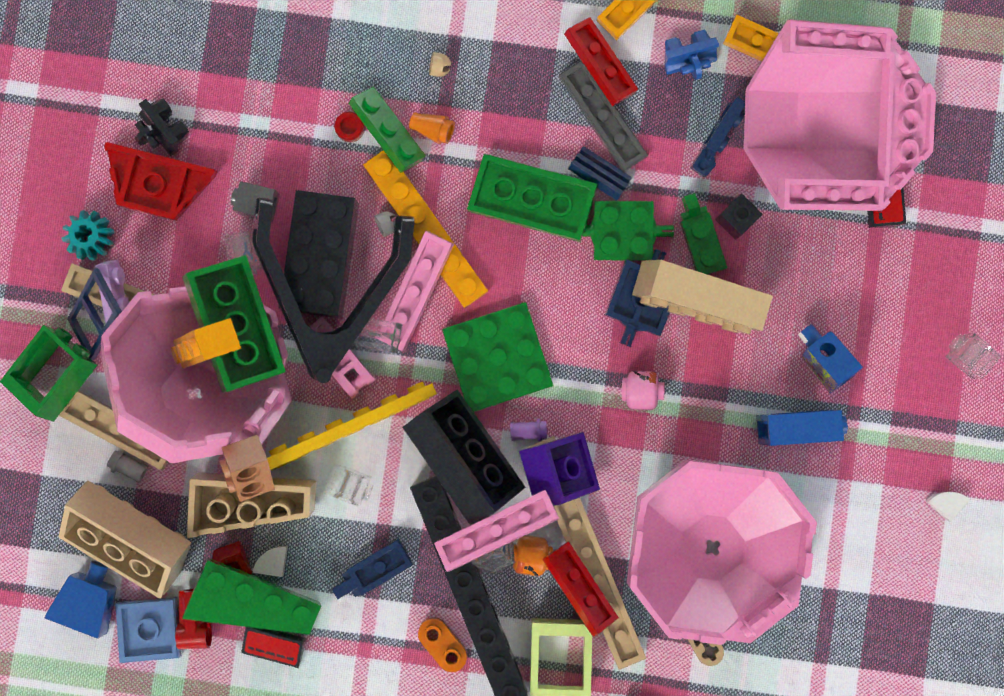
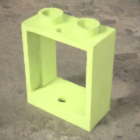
[530,618,592,696]

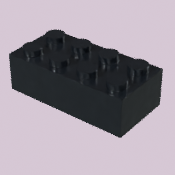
[279,190,359,319]
[402,389,526,526]

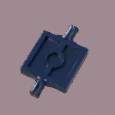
[604,249,670,347]

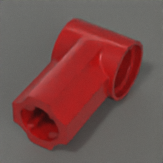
[175,589,212,649]

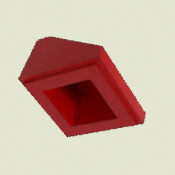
[212,541,252,575]

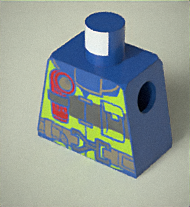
[798,324,863,394]

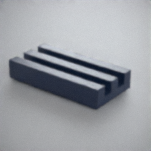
[568,146,633,201]

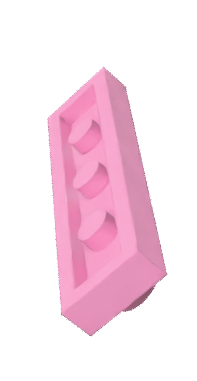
[376,231,454,352]
[434,490,560,572]

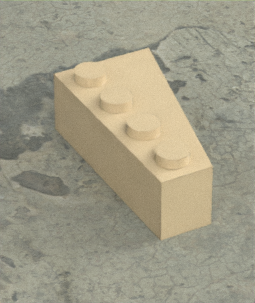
[187,472,317,539]

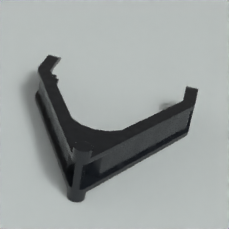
[252,198,414,383]

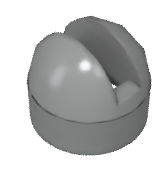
[374,211,396,237]

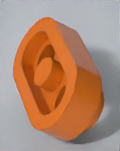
[418,617,467,672]

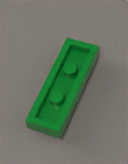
[348,86,426,173]

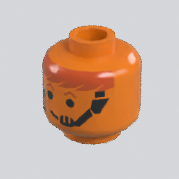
[508,535,553,576]

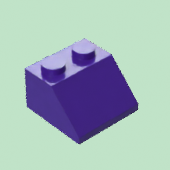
[519,432,600,506]

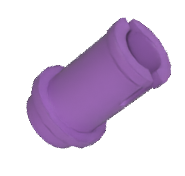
[510,419,547,442]

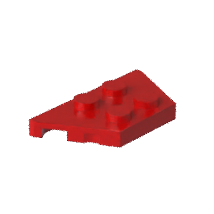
[104,142,217,221]

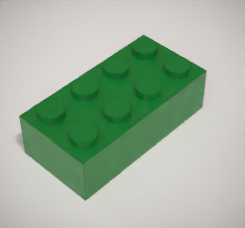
[182,255,286,393]

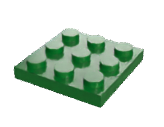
[442,302,553,412]

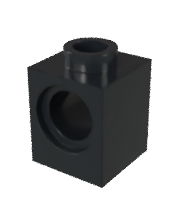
[715,193,763,240]

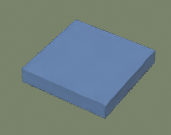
[115,597,182,663]

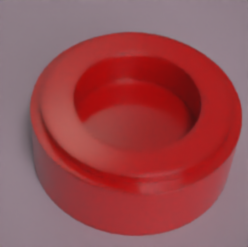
[334,111,365,143]

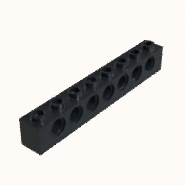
[410,476,530,696]

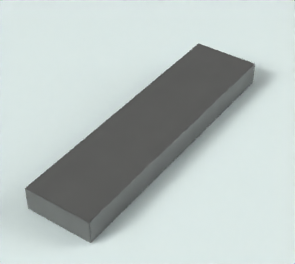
[558,61,648,172]

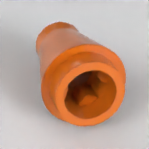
[409,112,455,145]

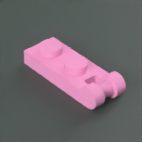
[309,316,376,399]

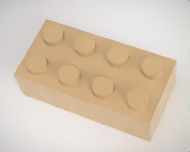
[632,260,773,335]
[58,480,191,599]

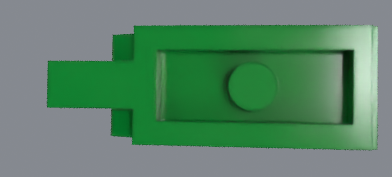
[680,193,727,275]

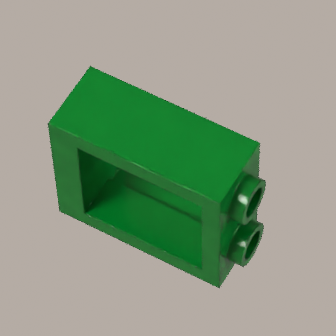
[0,325,98,422]

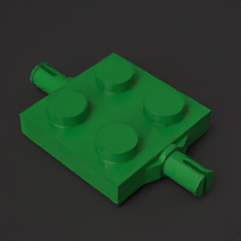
[583,201,674,261]

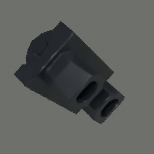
[135,98,189,157]

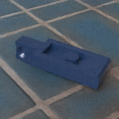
[690,97,745,177]
[332,538,414,600]

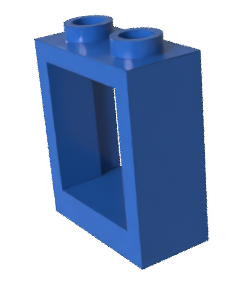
[756,410,848,446]

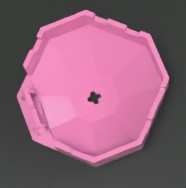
[101,287,292,463]
[627,460,817,645]

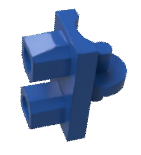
[664,30,719,80]

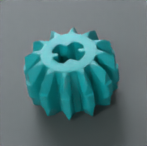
[61,210,115,261]

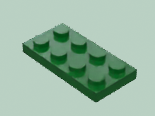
[467,154,598,243]

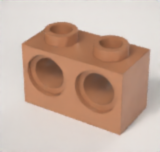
[219,434,275,502]

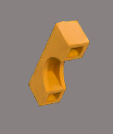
[171,318,241,369]

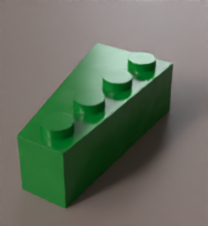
[182,557,321,634]

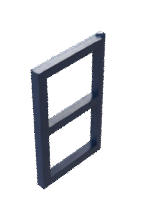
[67,268,122,360]

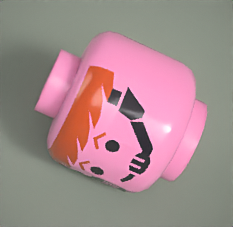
[622,371,665,410]

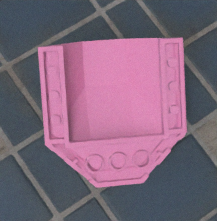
[744,20,936,211]

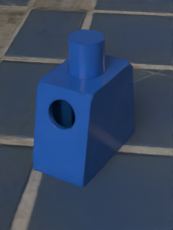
[44,561,117,639]

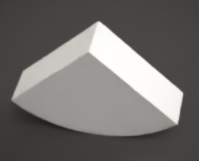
[926,492,970,522]
[253,546,288,577]

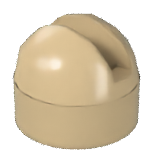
[429,52,451,77]

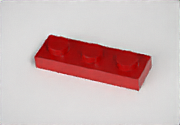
[564,17,639,107]
[542,541,619,637]

